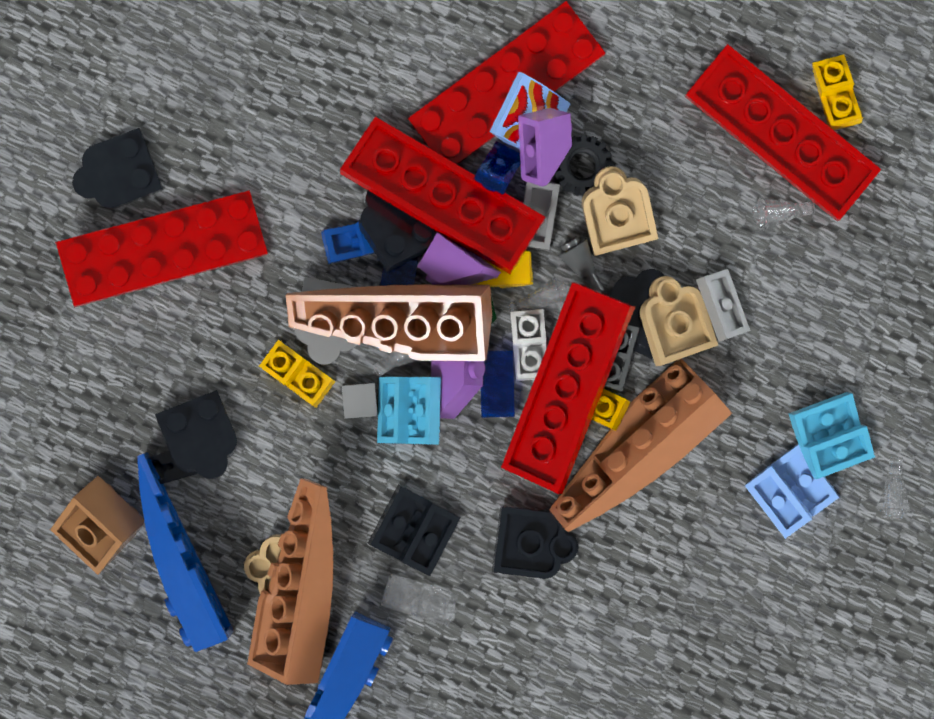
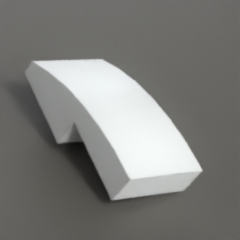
[510,309,547,381]

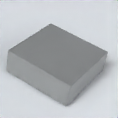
[342,383,378,419]

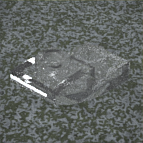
[380,574,459,626]

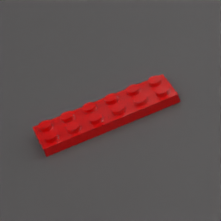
[408,1,606,165]
[684,44,882,222]
[340,117,546,275]
[55,190,268,308]
[501,282,635,494]

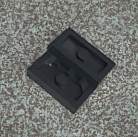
[368,484,461,576]

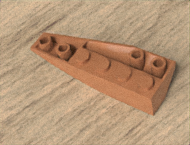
[549,358,732,532]

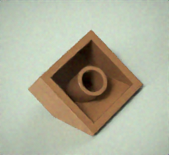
[50,476,145,575]

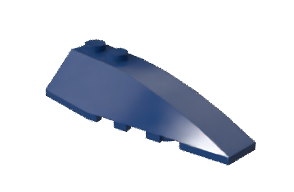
[137,452,234,652]
[304,611,393,719]

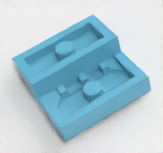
[377,377,441,445]
[788,392,875,479]

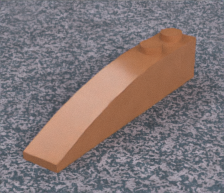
[286,284,492,361]
[247,478,333,685]

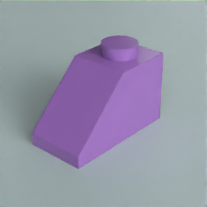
[518,108,572,187]
[417,233,501,285]
[431,360,485,419]

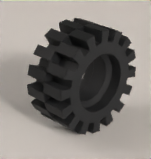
[554,134,613,196]

